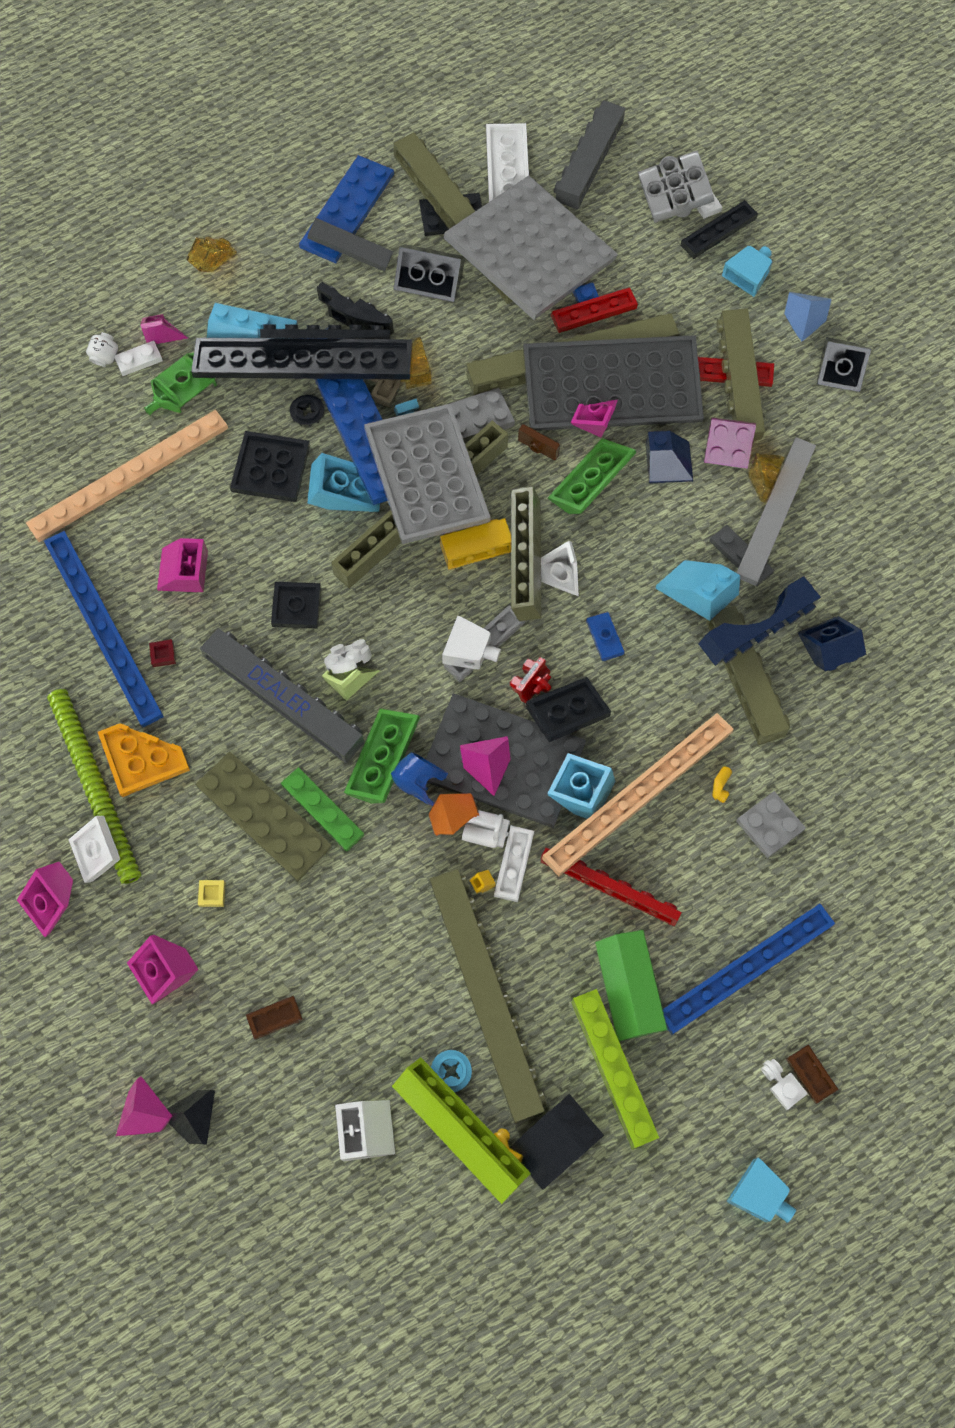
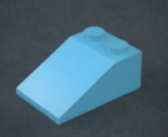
[307,453,380,512]
[656,560,740,621]

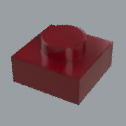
[149,639,176,667]

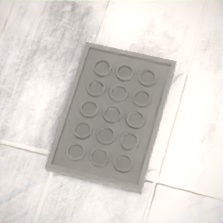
[364,403,491,544]

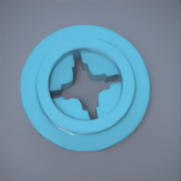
[431,1050,472,1092]

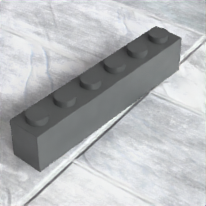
[554,100,625,210]

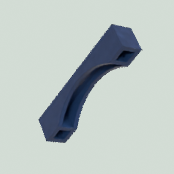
[698,576,821,666]

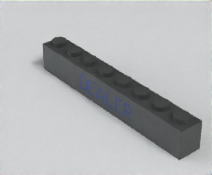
[200,628,364,764]

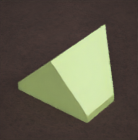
[322,667,380,701]

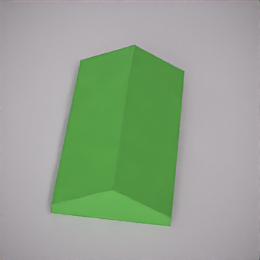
[548,438,636,514]
[344,709,420,804]
[595,930,668,1042]

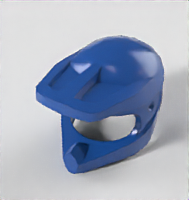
[391,752,448,806]

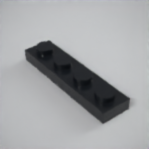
[680,200,758,259]

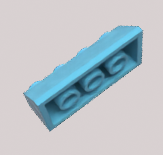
[207,303,298,338]

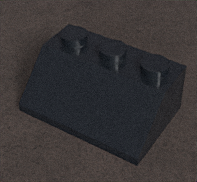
[393,244,465,302]

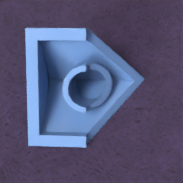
[784,292,831,342]

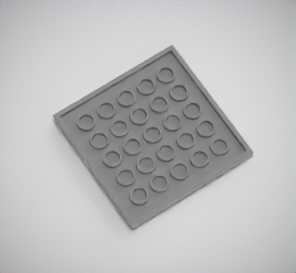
[443,176,618,320]

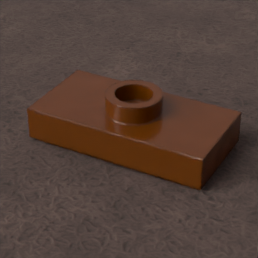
[518,424,560,461]
[246,995,303,1040]
[786,1044,839,1104]

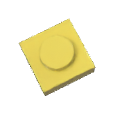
[198,880,226,907]

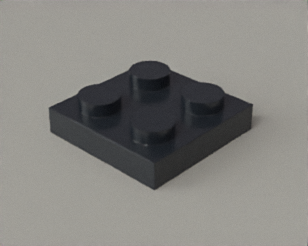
[271,582,321,629]

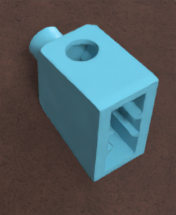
[722,246,772,297]
[727,1158,796,1223]

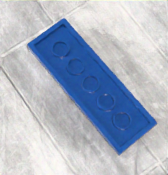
[299,155,394,263]

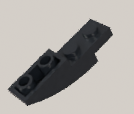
[317,282,394,335]

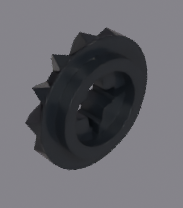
[289,395,324,427]

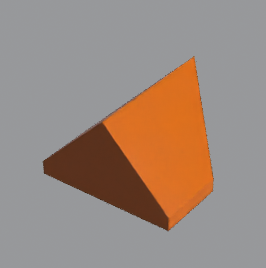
[428,793,479,836]

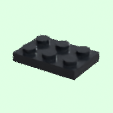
[419,193,482,236]
[525,677,611,742]

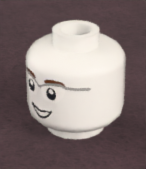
[86,332,118,367]

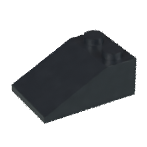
[510,1094,604,1190]

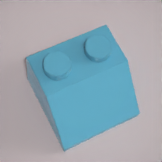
[548,753,616,819]

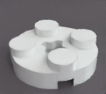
[324,639,372,674]

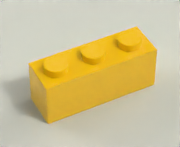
[440,518,511,570]

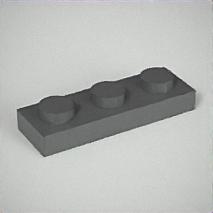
[710,525,774,587]

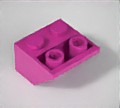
[157,538,208,592]

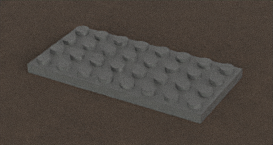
[523,335,704,431]

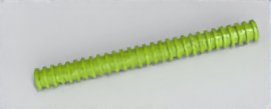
[47,689,142,884]

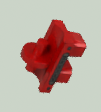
[510,657,551,703]

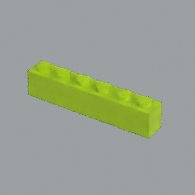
[571,989,659,1149]
[392,1057,531,1204]

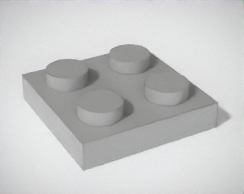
[736,791,806,859]

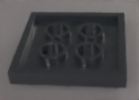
[230,431,310,502]

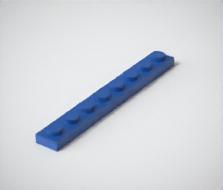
[663,904,835,1035]

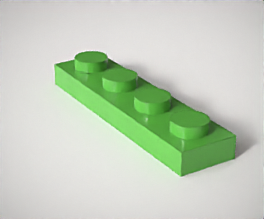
[281,767,364,852]

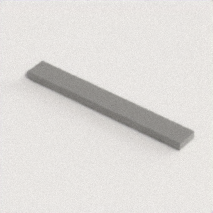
[736,437,816,586]

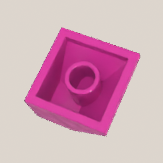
[17,862,73,937]
[127,935,199,1004]

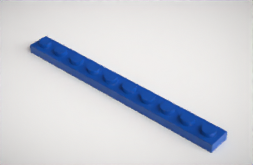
[44,531,164,728]

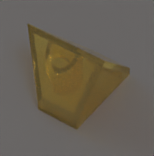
[748,453,785,503]

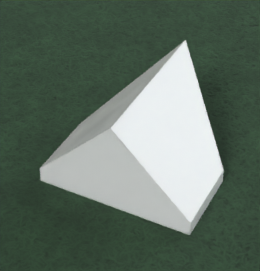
[541,541,579,596]

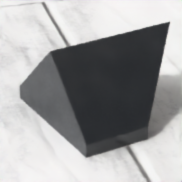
[167,1090,215,1145]

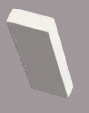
[494,825,534,902]

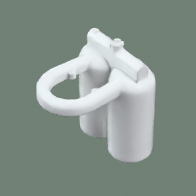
[462,810,510,848]

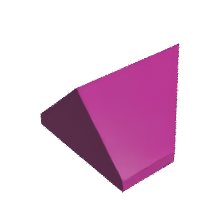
[140,314,188,344]
[571,399,618,438]
[460,736,511,796]
[116,1076,173,1136]

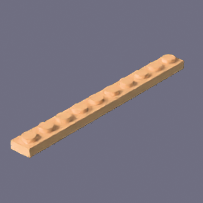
[26,409,228,542]
[542,713,734,877]

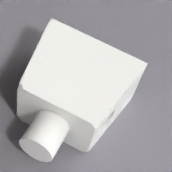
[442,616,501,670]

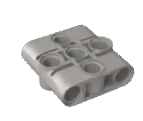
[638,150,714,223]

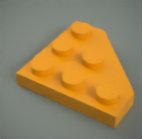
[98,723,190,797]

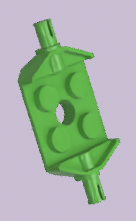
[144,353,216,415]

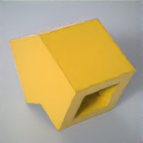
[469,870,496,894]

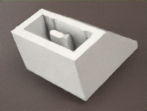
[335,1100,395,1162]

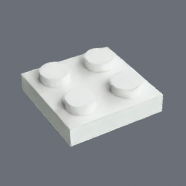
[69,816,120,883]

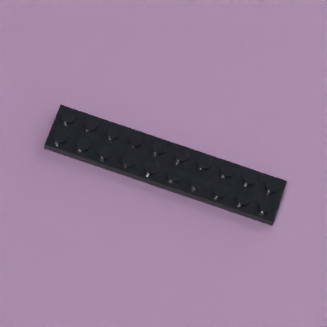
[191,338,413,380]

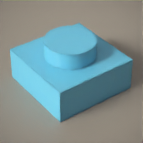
[394,399,419,417]

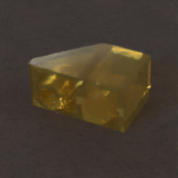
[186,237,237,272]

